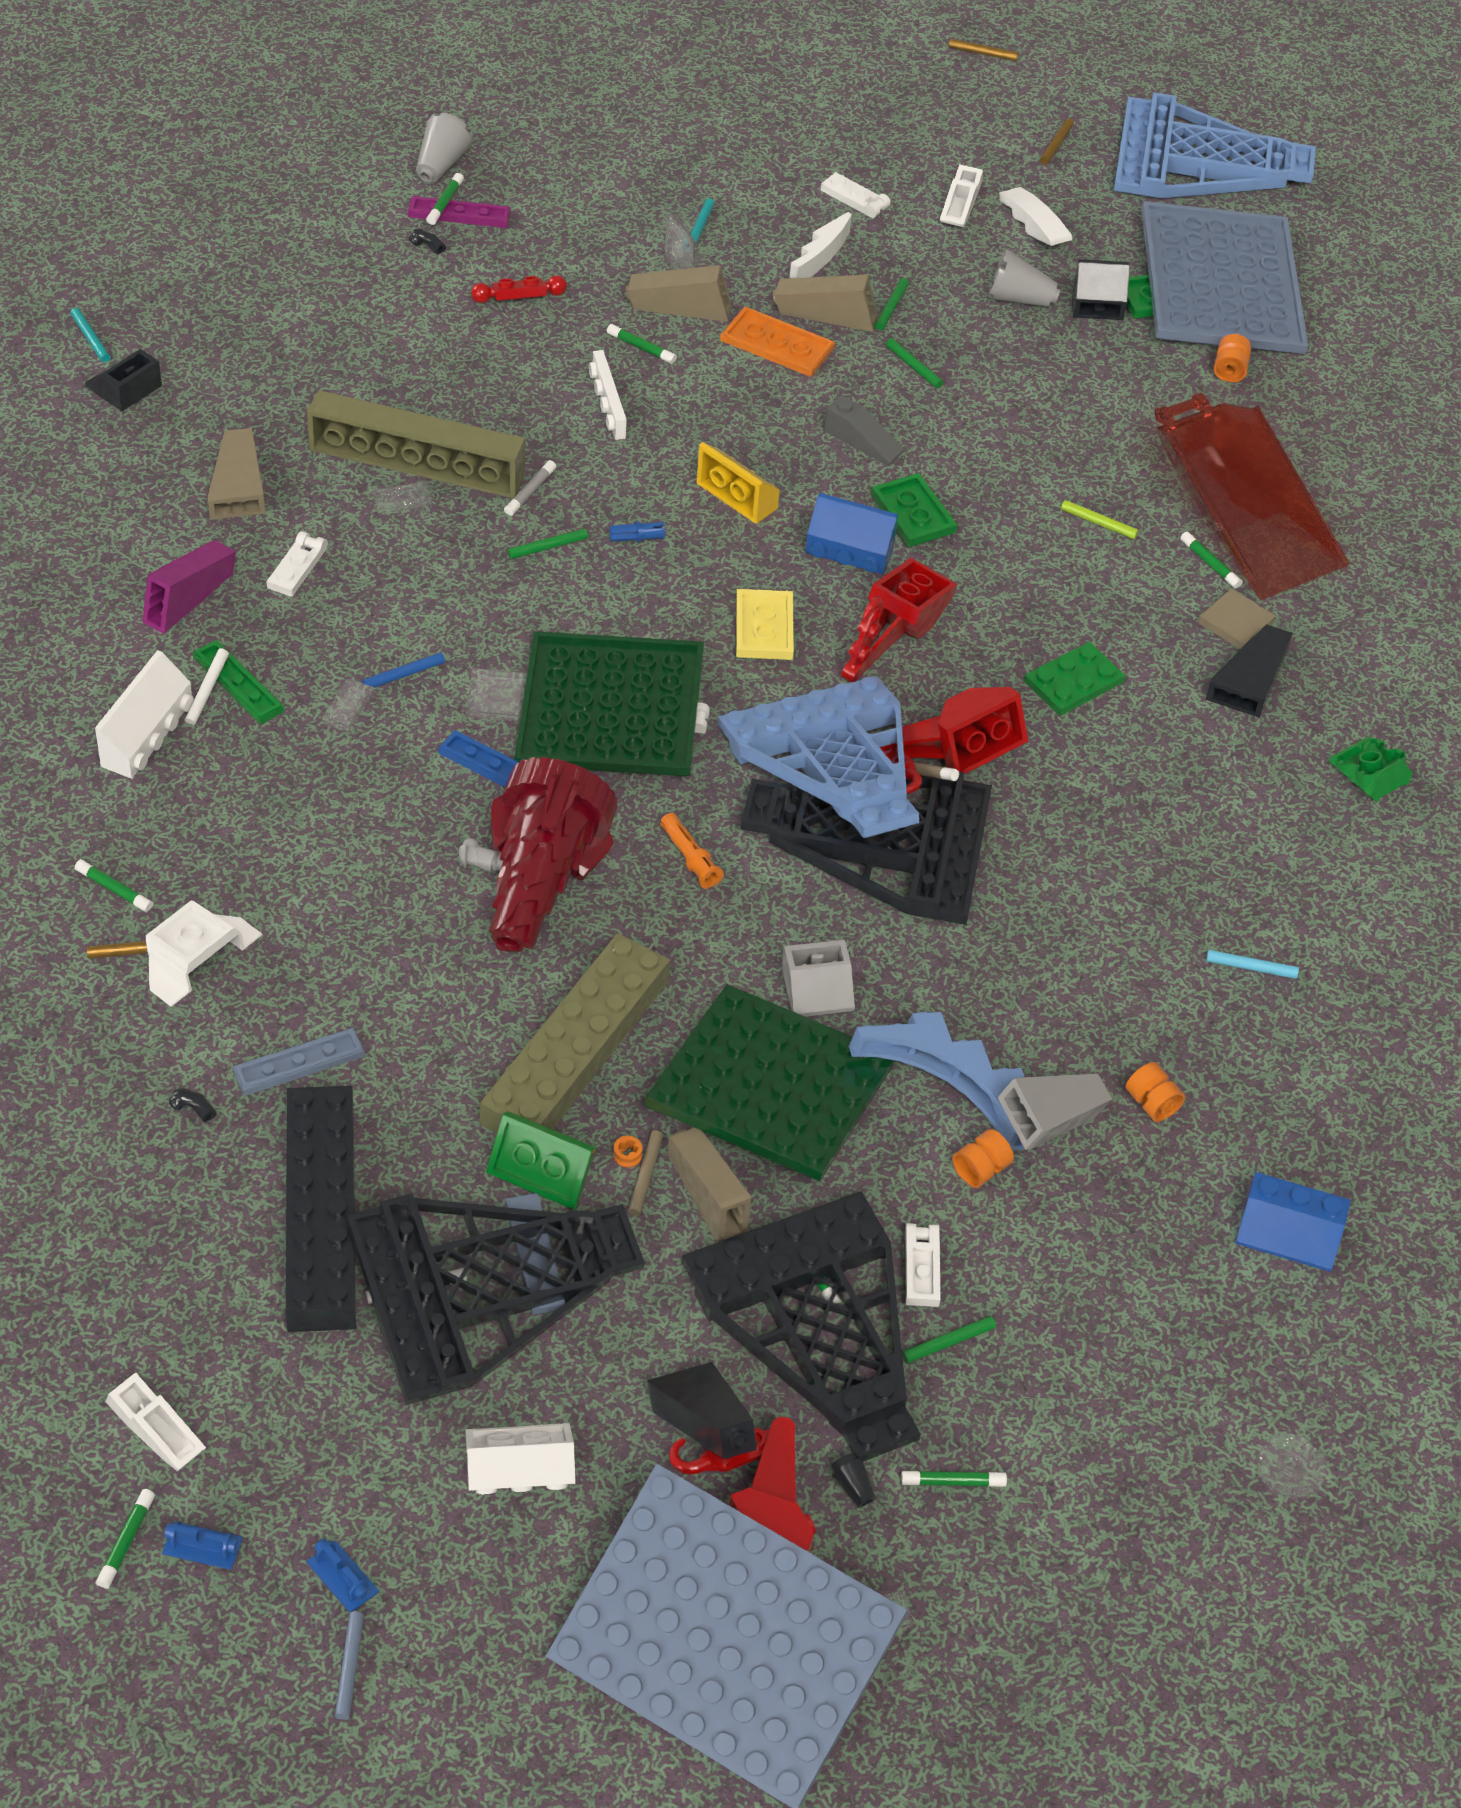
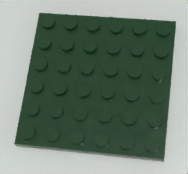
[514,631,704,776]
[644,984,895,1181]

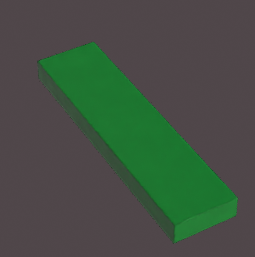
[193,640,284,725]

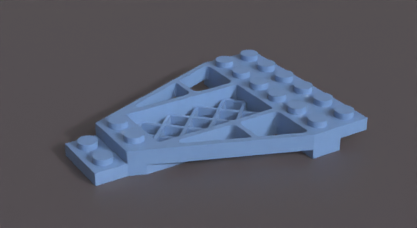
[1114,92,1316,198]
[718,676,919,838]

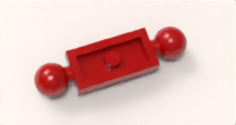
[471,275,567,304]

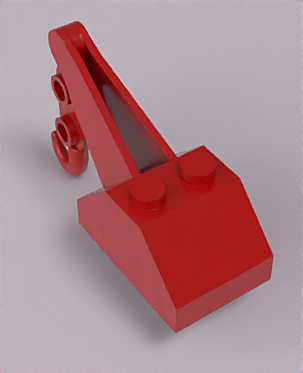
[841,557,958,683]
[879,687,1028,794]
[669,1417,816,1553]

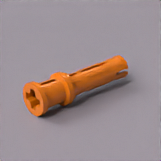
[660,813,724,889]

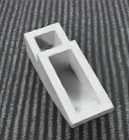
[940,164,983,227]
[105,1373,206,1471]

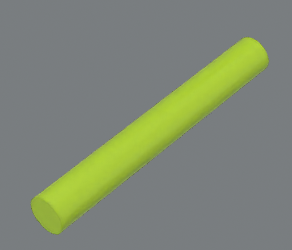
[1061,500,1139,540]

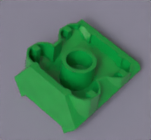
[1329,736,1413,802]

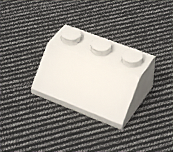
[465,1423,575,1494]

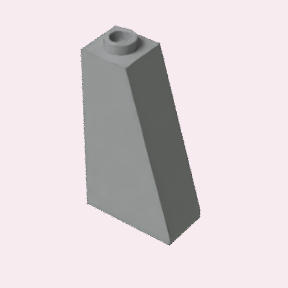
[997,1074,1112,1150]

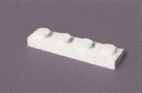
[589,350,626,440]

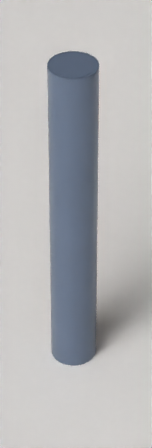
[335,1611,364,1720]

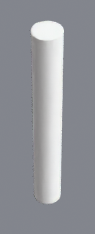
[185,648,229,725]

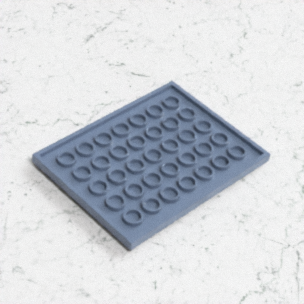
[1141,201,1308,354]
[546,1464,909,1808]

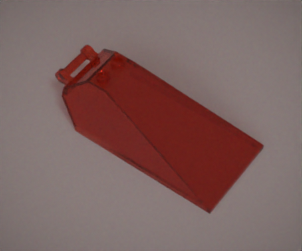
[1155,392,1350,601]

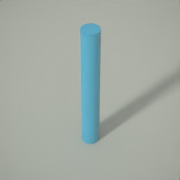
[1206,950,1299,979]

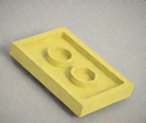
[736,589,794,660]

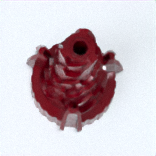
[489,757,618,952]

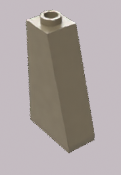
[626,265,732,322]
[773,275,878,332]
[208,428,265,520]
[668,1128,751,1243]

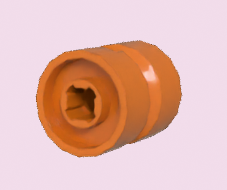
[1214,334,1252,383]
[1126,1062,1186,1122]
[952,1129,1014,1188]

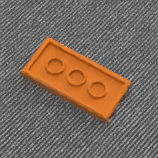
[720,306,835,377]

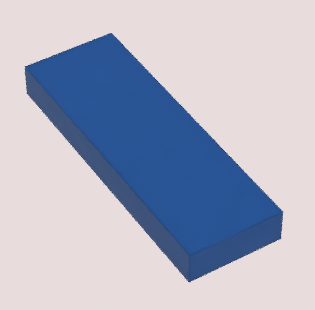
[438,730,519,787]

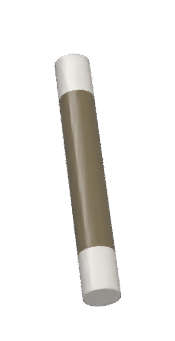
[914,762,959,781]

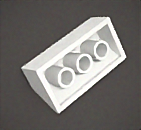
[95,650,194,779]

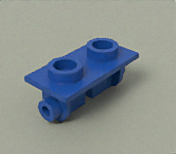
[162,1521,243,1570]
[306,1539,379,1613]

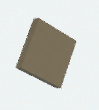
[1198,588,1276,650]

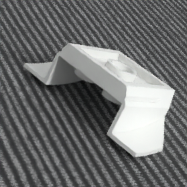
[146,900,262,1007]

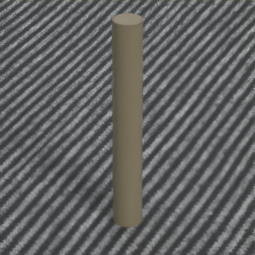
[627,1130,663,1216]

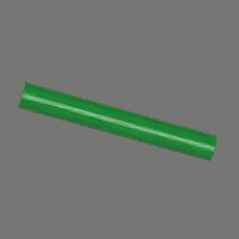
[874,278,909,331]
[886,338,944,389]
[507,528,588,559]
[902,1316,996,1364]

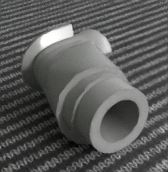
[459,838,503,873]

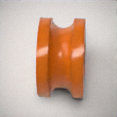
[613,1136,643,1168]

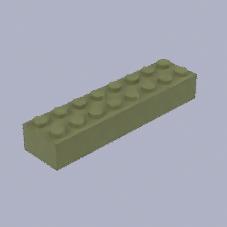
[307,390,525,498]
[480,933,670,1133]

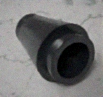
[831,1453,876,1508]

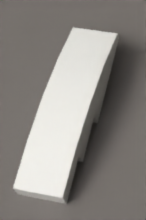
[999,187,1072,246]
[790,212,852,278]

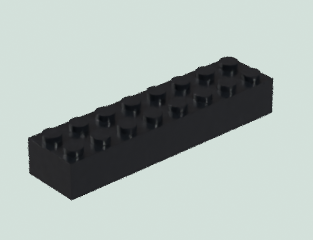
[286,1086,356,1332]

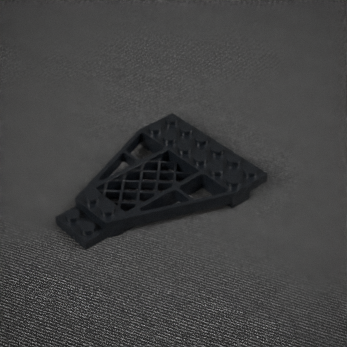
[740,771,992,925]
[682,1191,921,1462]
[346,1193,645,1405]

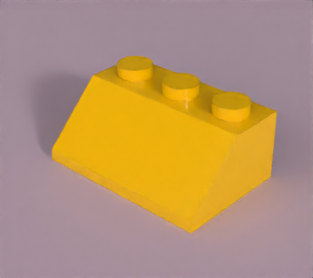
[697,442,780,524]

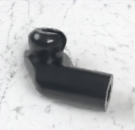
[409,228,446,254]
[169,1088,217,1122]

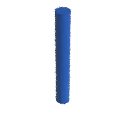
[362,652,445,691]

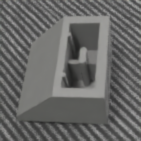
[782,940,855,1017]

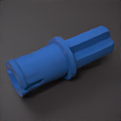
[609,521,665,543]

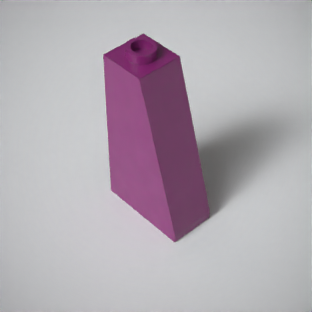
[142,540,236,634]

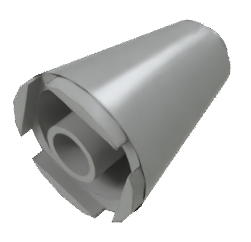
[416,113,473,182]
[987,249,1060,307]

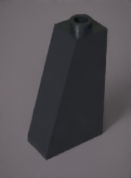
[1206,624,1293,718]
[647,1362,757,1459]

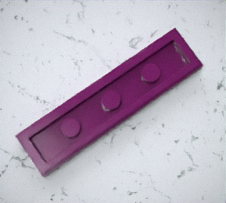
[408,196,511,228]

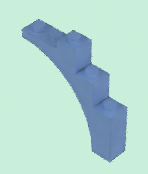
[849,1012,1035,1150]

